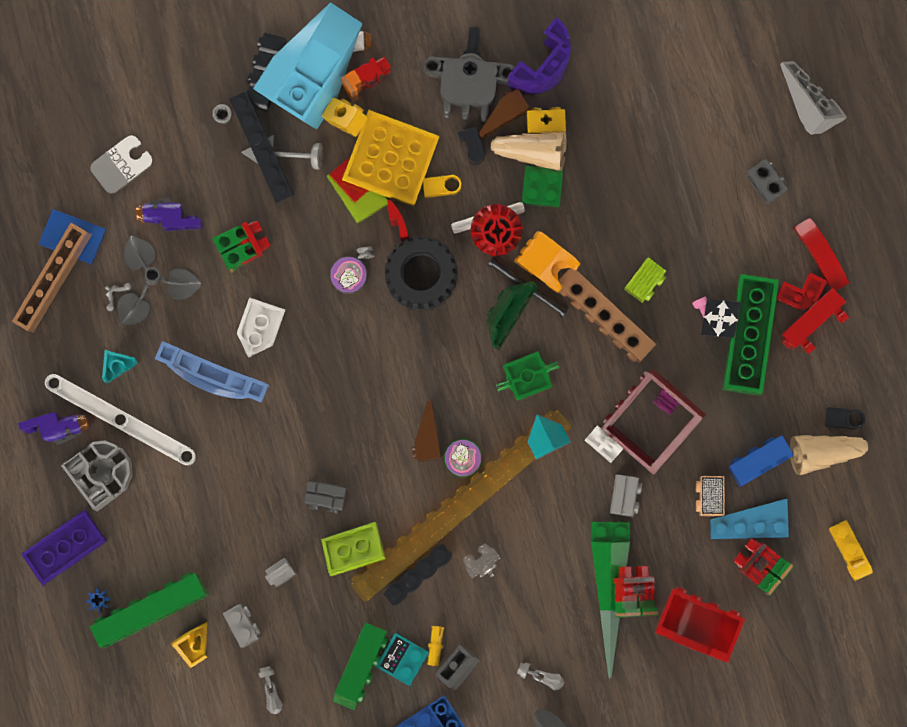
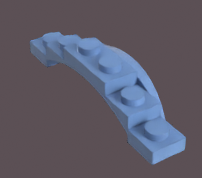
[155,341,269,403]

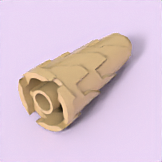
[491,132,566,171]
[790,435,868,475]

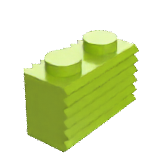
[624,257,666,303]

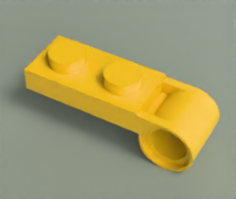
[829,520,873,581]

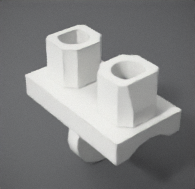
[585,426,623,463]

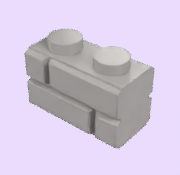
[610,475,642,517]

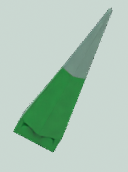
[591,522,630,678]

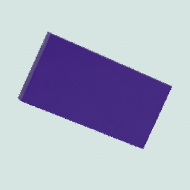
[21,510,107,586]

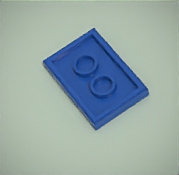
[39,209,106,265]

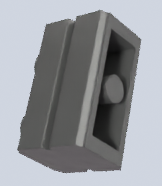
[304,480,347,514]
[435,644,480,690]

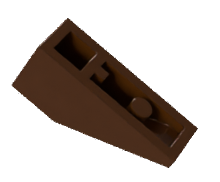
[479,89,530,140]
[412,401,441,463]

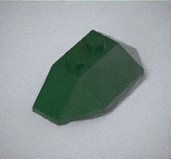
[486,281,539,350]

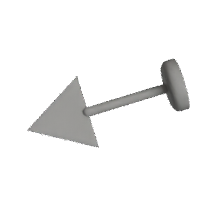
[241,135,323,170]

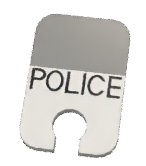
[90,136,153,194]

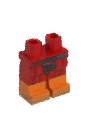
[341,56,391,102]

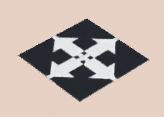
[701,299,741,338]

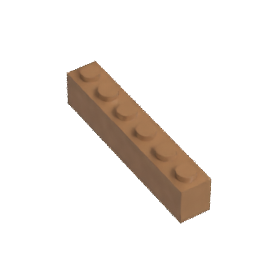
[12,223,92,333]

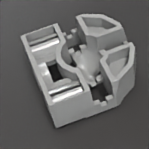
[62,440,133,512]

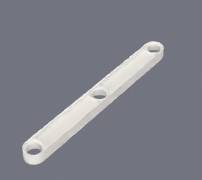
[45,374,196,466]

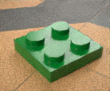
[522,166,563,208]

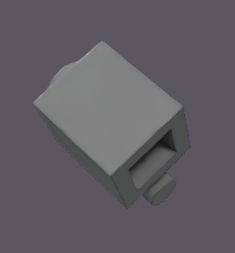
[265,558,296,587]

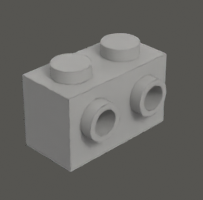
[223,604,261,648]

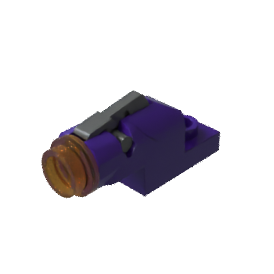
[135,198,203,231]
[18,412,90,445]

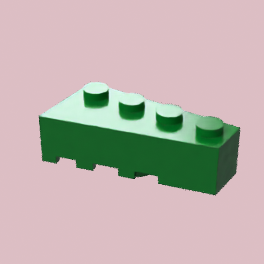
[333,623,388,710]

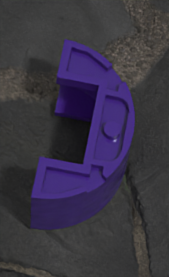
[508,17,571,95]

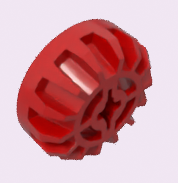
[470,204,523,256]

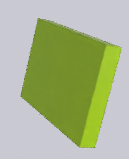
[327,174,388,224]
[321,522,386,576]

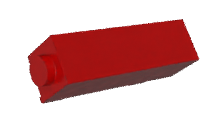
[780,288,849,355]

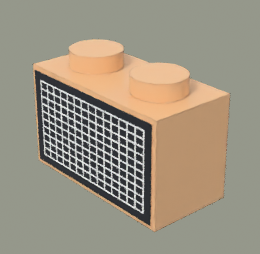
[696,476,724,516]

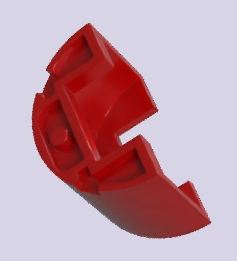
[655,586,745,663]

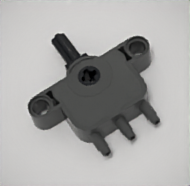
[424,27,515,122]

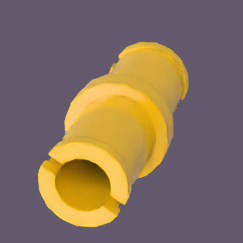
[427,626,444,666]

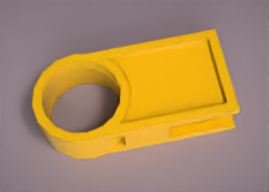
[423,175,461,198]

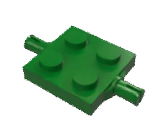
[496,351,559,401]

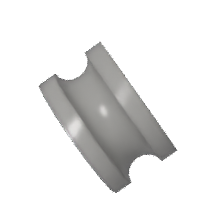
[357,246,375,260]

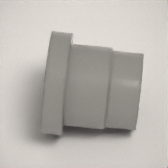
[213,104,232,124]

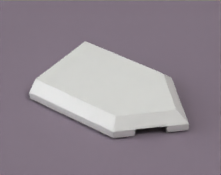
[237,297,285,358]

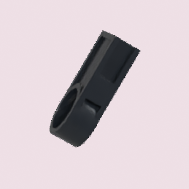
[825,407,866,430]

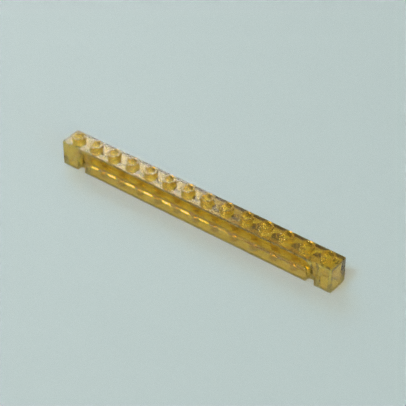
[350,409,572,603]

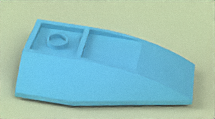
[253,2,362,129]

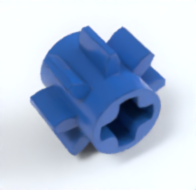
[86,588,111,613]

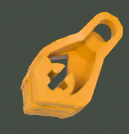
[514,231,581,293]

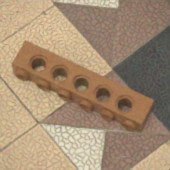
[558,268,656,363]

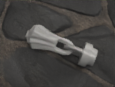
[517,662,564,691]
[258,666,283,714]

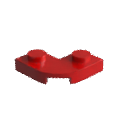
[776,273,827,310]

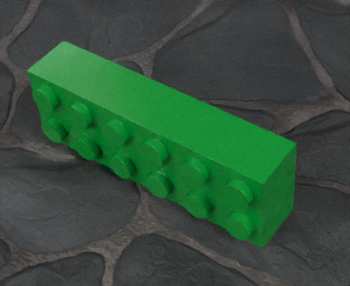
[722,274,779,396]
[90,572,210,648]

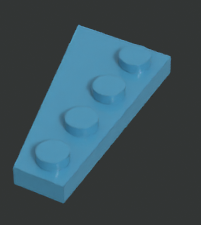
[710,499,789,539]

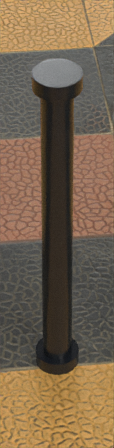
[488,257,569,318]

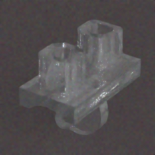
[463,543,500,578]

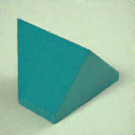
[102,350,139,384]
[528,415,571,460]

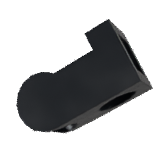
[458,126,484,165]

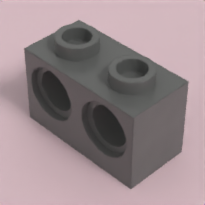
[745,159,788,206]

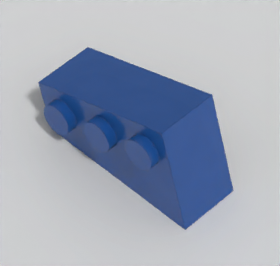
[728,436,794,487]

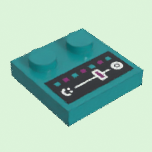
[377,633,429,686]

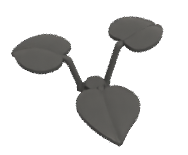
[117,235,201,325]

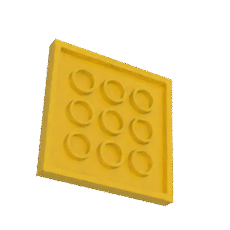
[342,110,439,207]

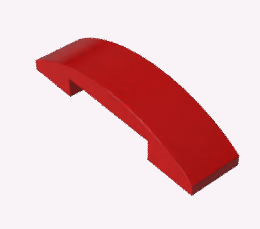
[793,218,849,291]

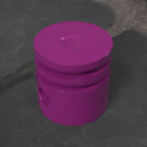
[653,389,680,415]

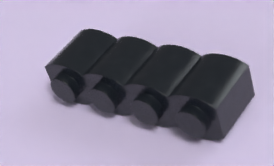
[244,32,287,113]
[384,544,453,606]

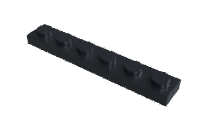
[229,91,294,203]

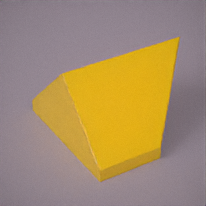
[172,621,208,668]

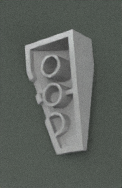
[780,61,847,135]

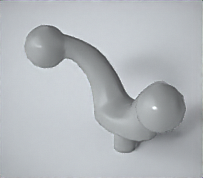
[105,283,132,311]

